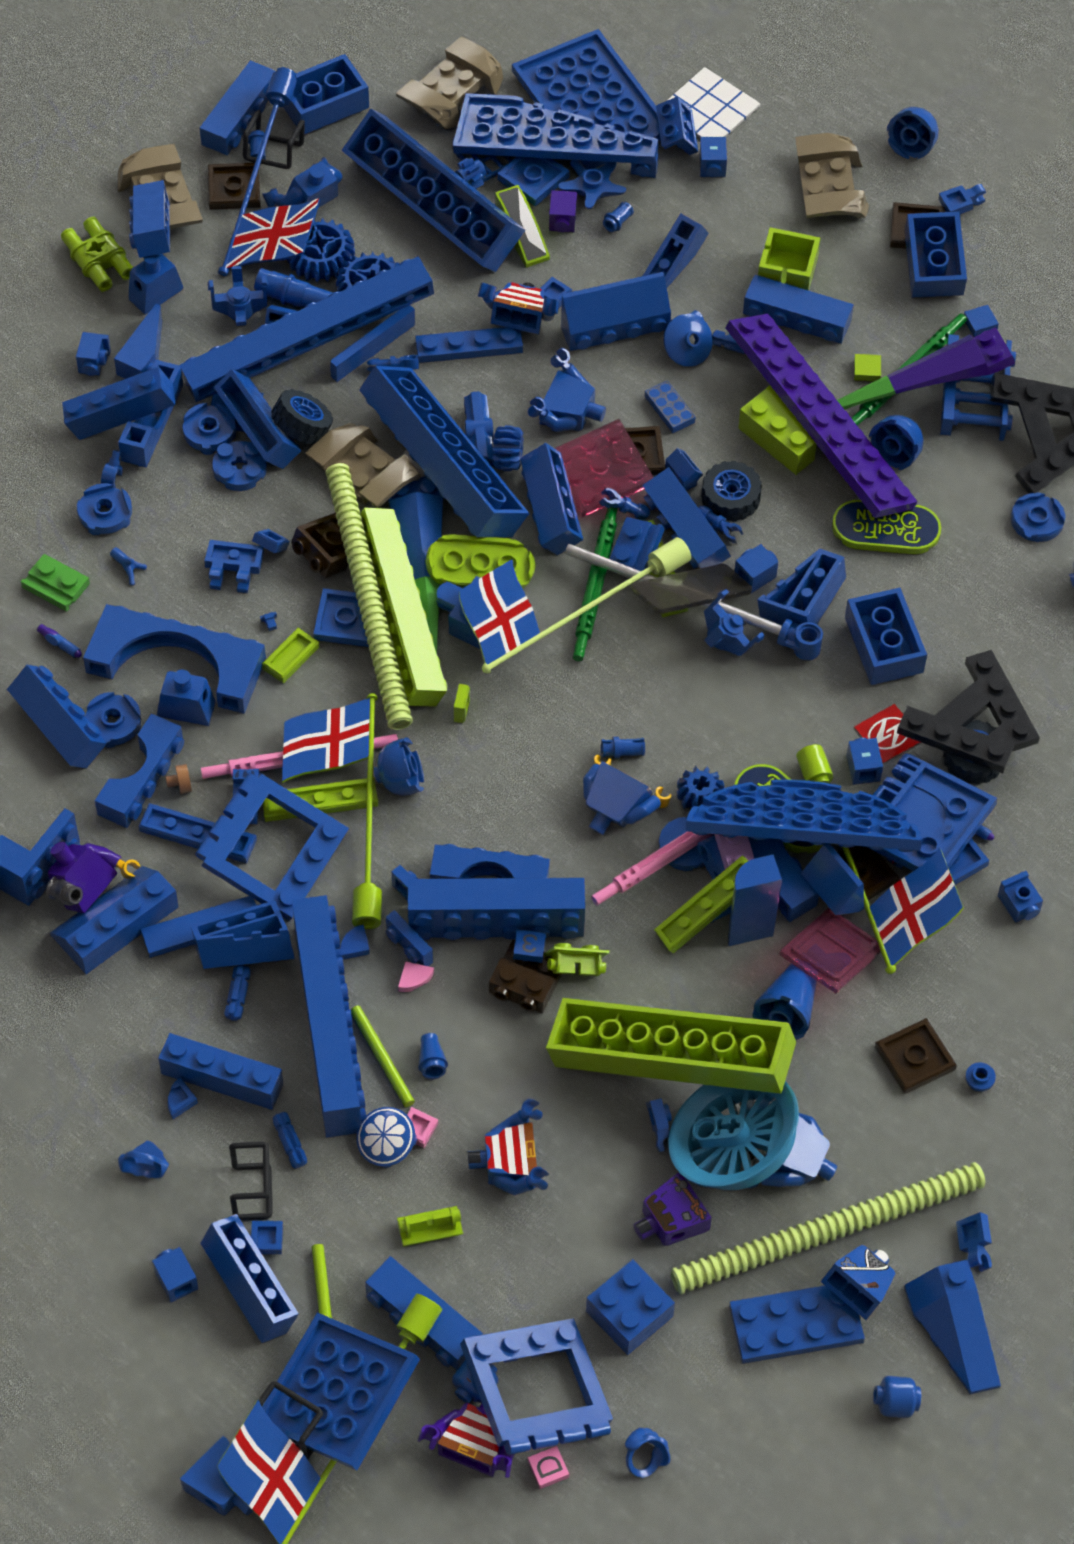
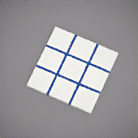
[668,67,760,138]

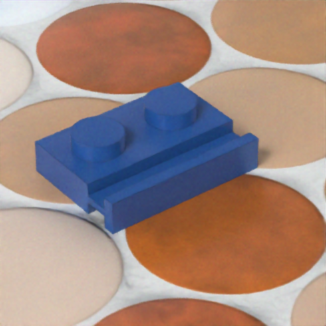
[610,517,665,571]

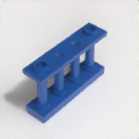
[940,334,1016,441]

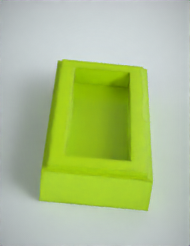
[262,628,320,684]

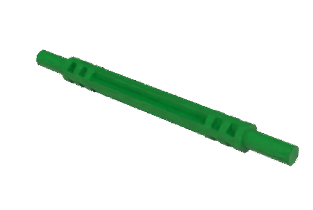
[851,313,967,426]
[572,507,618,662]

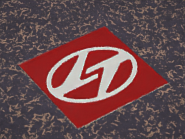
[854,704,920,763]

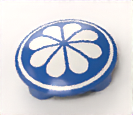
[356,1107,417,1168]

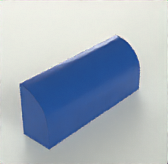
[728,855,782,946]

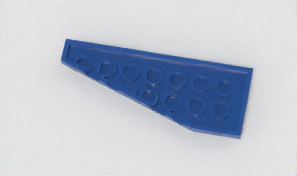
[453,93,658,164]

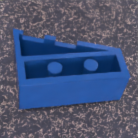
[757,548,846,625]
[190,900,295,969]

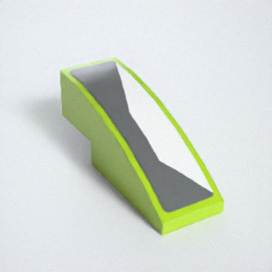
[495,185,550,268]

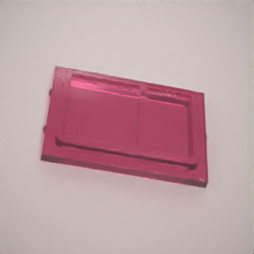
[779,908,881,994]

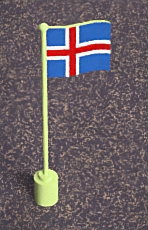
[459,537,691,674]

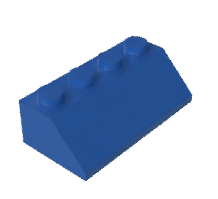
[561,272,671,351]
[50,866,179,974]

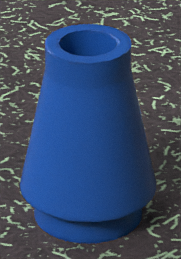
[418,1033,448,1079]

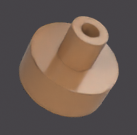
[166,764,192,794]

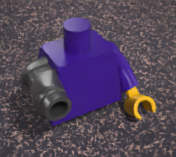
[46,842,140,913]

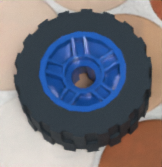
[271,389,333,444]
[701,461,762,522]
[943,720,999,785]

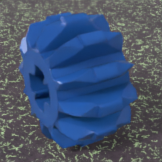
[493,425,524,471]
[676,766,724,809]

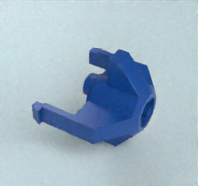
[207,266,268,326]
[704,589,764,656]

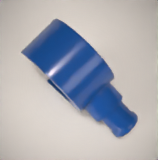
[101,450,123,488]

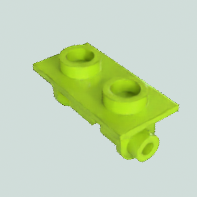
[544,943,609,976]
[397,1206,463,1247]

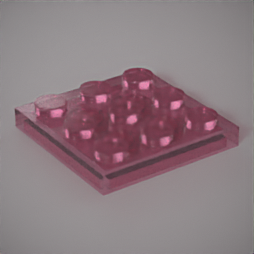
[554,419,654,518]

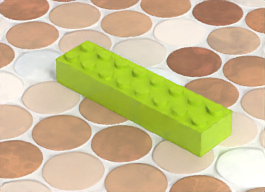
[546,998,796,1094]

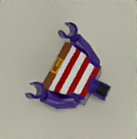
[417,1402,515,1478]

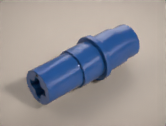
[254,268,333,308]

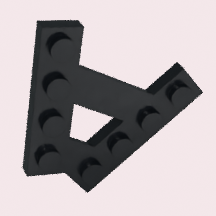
[990,373,1074,493]
[897,650,1040,773]

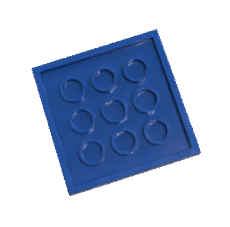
[262,1312,420,1471]

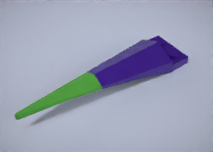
[837,327,1015,410]

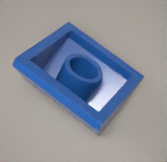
[801,843,864,915]

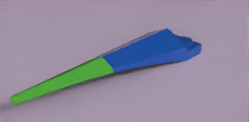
[388,476,443,654]

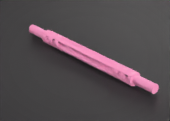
[201,734,398,779]
[591,832,714,906]

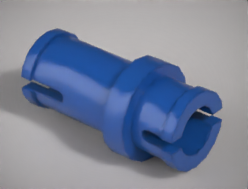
[600,736,645,759]

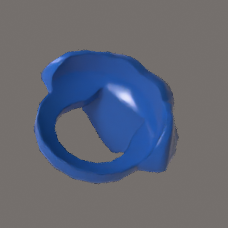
[118,1140,169,1179]
[625,1428,670,1478]

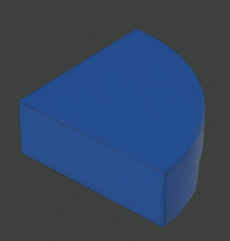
[340,925,370,960]
[167,1077,198,1119]

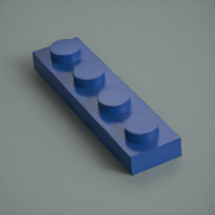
[415,327,523,363]

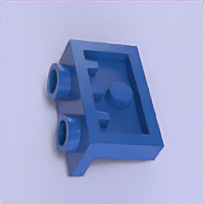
[656,96,698,156]

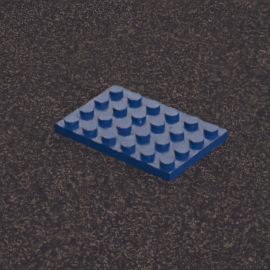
[512,29,661,169]

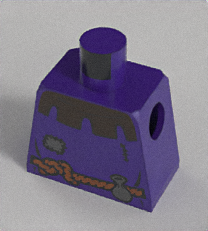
[633,1173,712,1246]

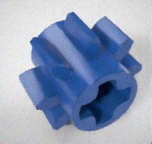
[455,158,487,189]

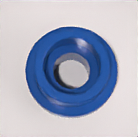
[965,1062,996,1092]

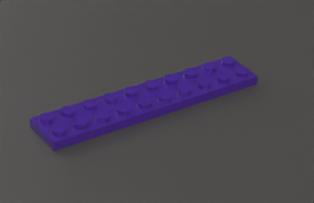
[725,314,918,518]

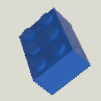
[283,54,369,134]
[904,212,967,298]
[845,587,927,685]

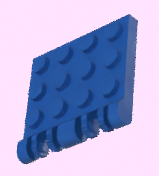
[865,753,997,871]

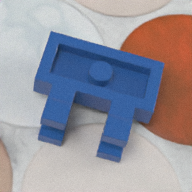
[204,540,264,593]

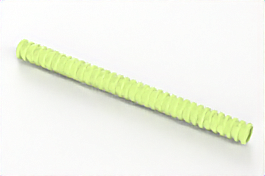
[325,463,413,730]
[671,1162,985,1294]

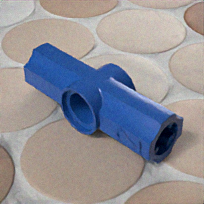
[464,391,494,466]

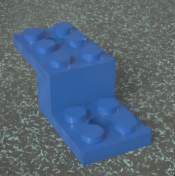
[0,808,80,906]

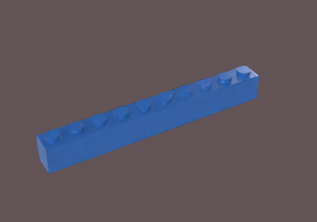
[179,256,434,402]

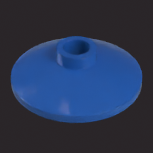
[663,314,713,367]

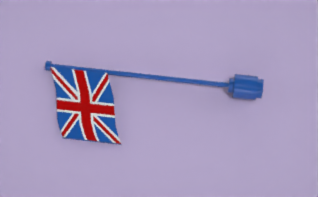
[218,67,320,276]

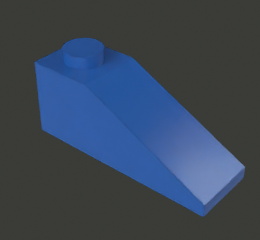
[643,213,709,288]
[114,304,162,379]

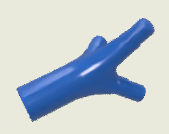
[110,547,147,586]

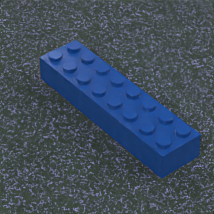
[342,108,525,272]
[359,366,529,538]
[292,895,366,1138]

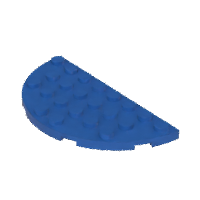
[686,780,922,852]

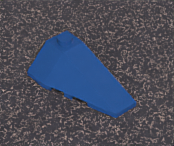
[904,1260,1001,1394]

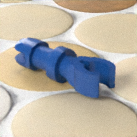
[367,355,419,372]
[599,488,650,520]
[698,506,744,543]

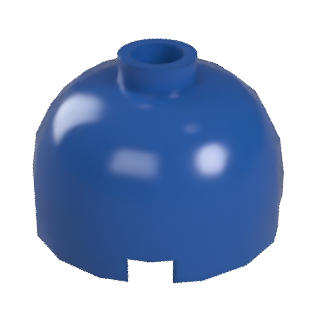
[887,106,939,159]
[869,415,924,470]
[374,737,424,796]

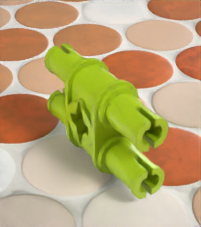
[61,217,133,292]

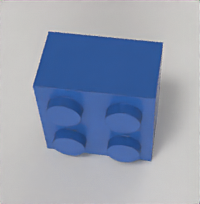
[586,1259,675,1355]

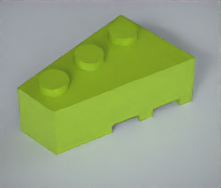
[738,386,817,475]

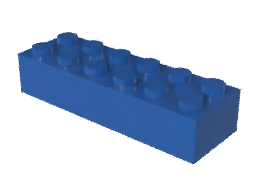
[408,878,585,940]

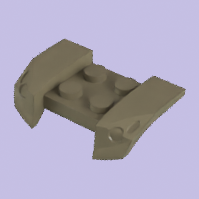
[396,36,503,129]
[795,133,869,218]
[118,144,203,229]
[306,423,422,508]

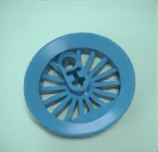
[669,1081,799,1190]

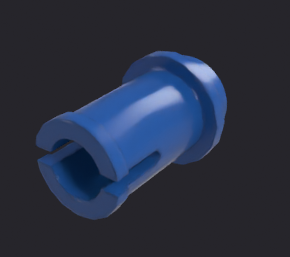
[248,130,268,160]
[603,202,634,232]

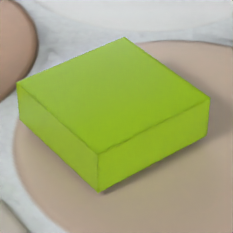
[854,354,881,381]
[454,684,470,723]

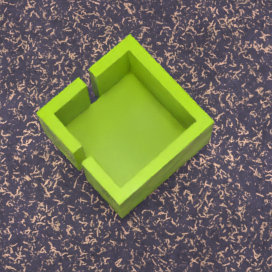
[758,227,821,291]

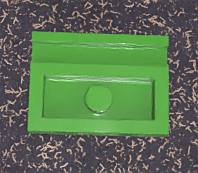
[21,554,90,612]

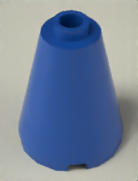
[752,960,818,1040]

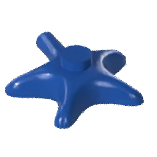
[558,160,626,209]

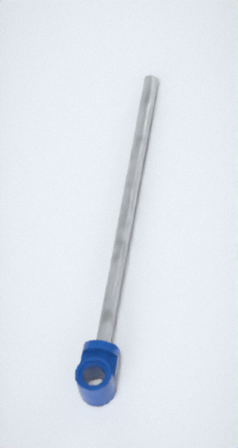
[565,544,823,660]

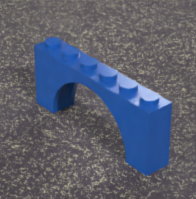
[83,604,266,714]

